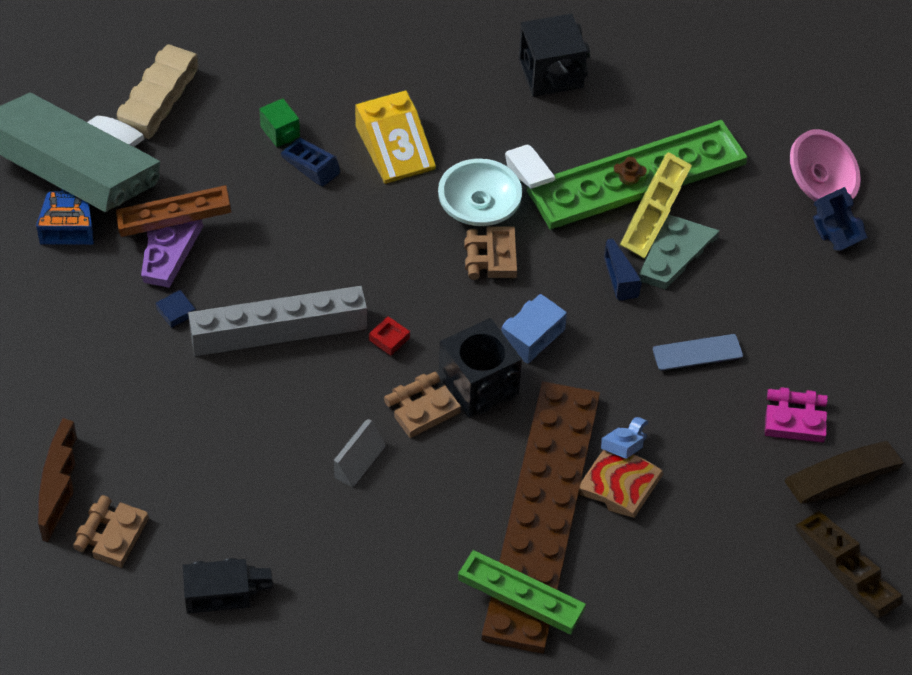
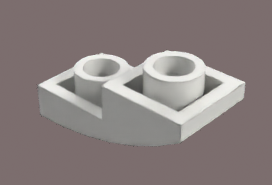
[87,115,144,147]

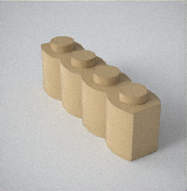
[117,44,198,139]

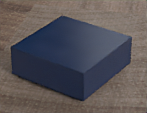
[156,290,196,328]

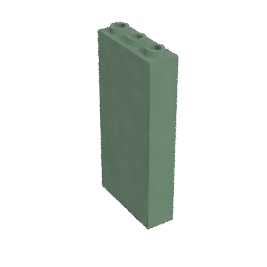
[0,92,161,212]

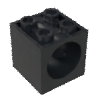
[518,13,590,97]
[439,318,522,418]

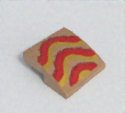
[579,450,663,518]

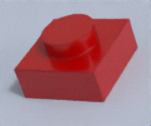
[369,316,410,356]

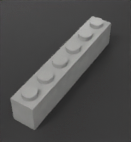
[188,286,367,356]

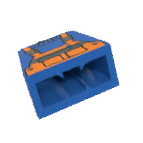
[36,189,94,244]

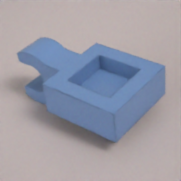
[601,417,648,459]

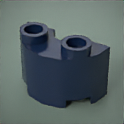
[813,187,868,250]

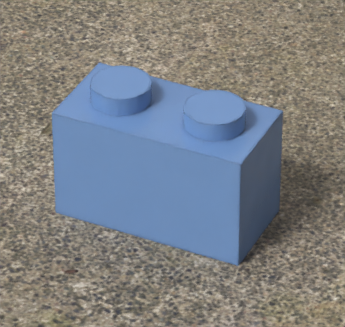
[501,294,567,364]

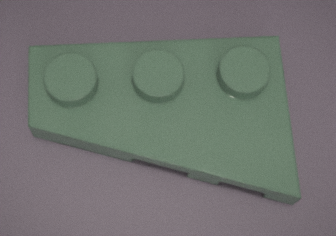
[639,214,719,289]

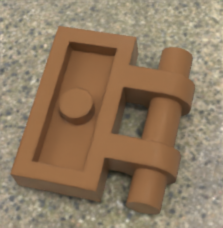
[464,227,517,280]
[384,372,461,438]
[73,495,149,568]

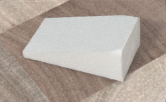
[505,145,555,189]

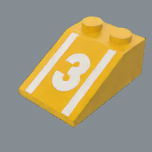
[355,90,436,184]

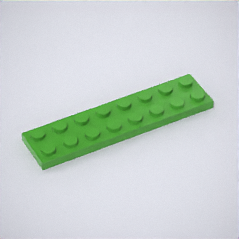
[526,120,748,230]

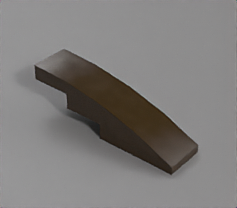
[784,441,904,504]
[795,511,903,619]

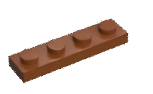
[116,185,232,237]

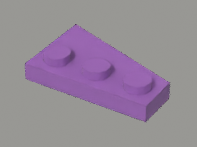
[141,219,204,288]

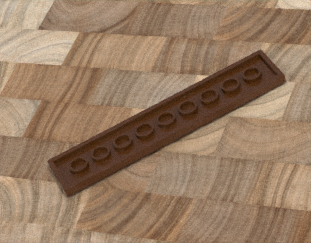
[481,381,600,654]

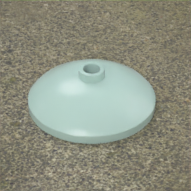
[438,159,522,226]

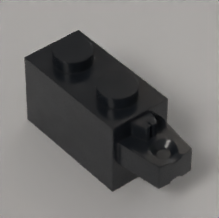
[183,558,273,614]

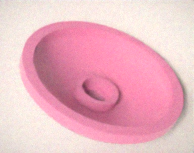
[790,129,861,201]

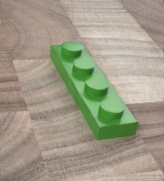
[458,550,586,635]

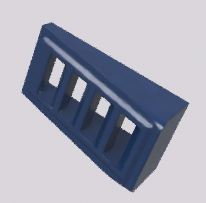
[281,138,340,187]
[604,238,642,301]

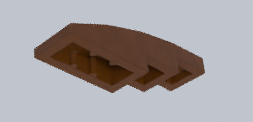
[38,418,77,542]

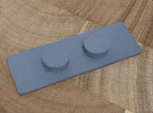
[652,334,743,371]

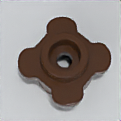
[613,157,647,185]

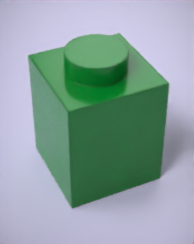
[259,98,300,148]

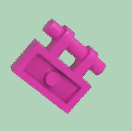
[765,387,828,443]

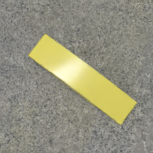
[620,152,692,259]

